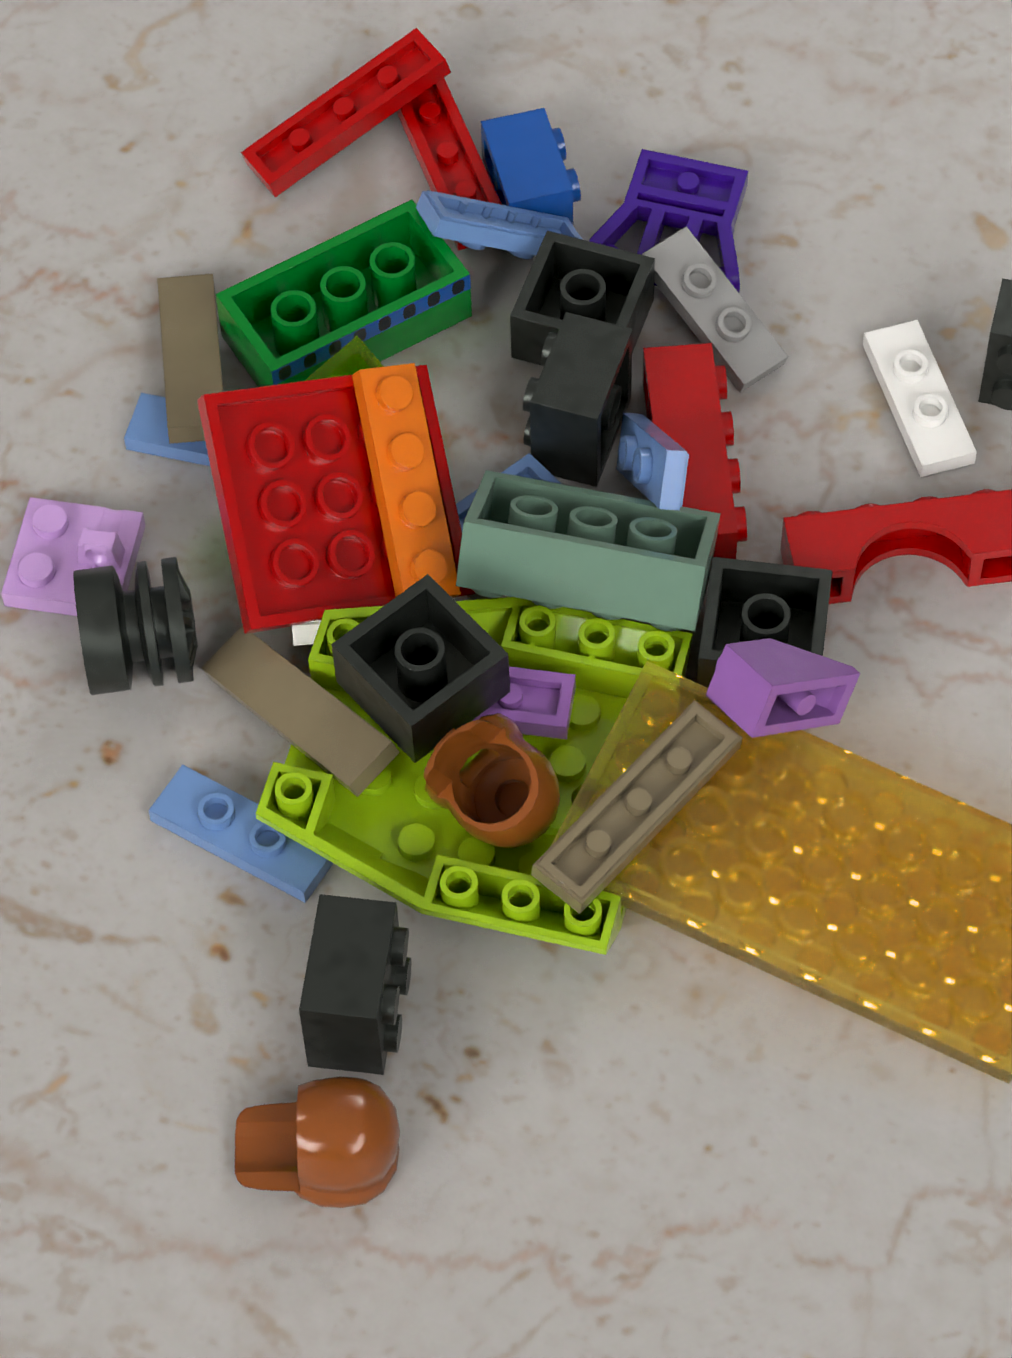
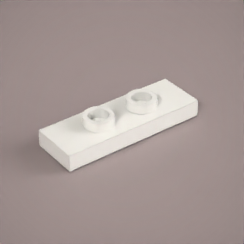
[863,320,977,478]

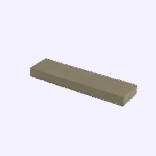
[157,274,223,444]
[201,625,400,797]
[531,700,743,914]

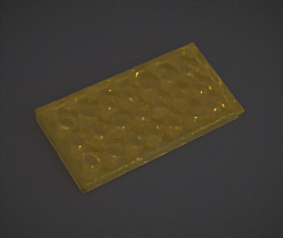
[550,661,1012,1084]

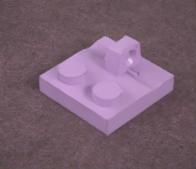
[1,497,145,616]

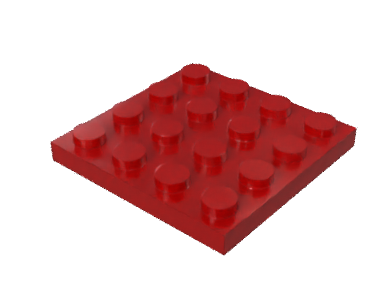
[197,364,475,634]

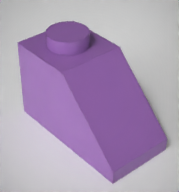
[706,638,860,738]

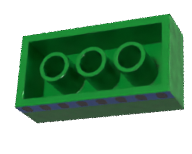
[216,199,472,387]

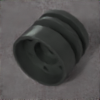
[73,557,198,695]

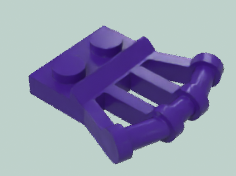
[589,149,748,293]

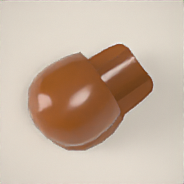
[424,713,560,848]
[235,1077,400,1208]

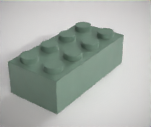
[456,470,721,631]

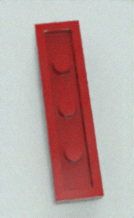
[241,28,451,197]
[396,78,502,251]

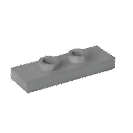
[642,226,788,393]

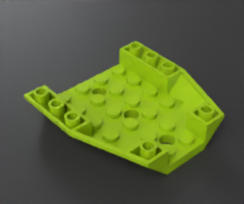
[255,597,693,955]

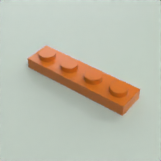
[352,363,461,598]

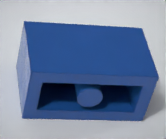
[481,108,581,225]

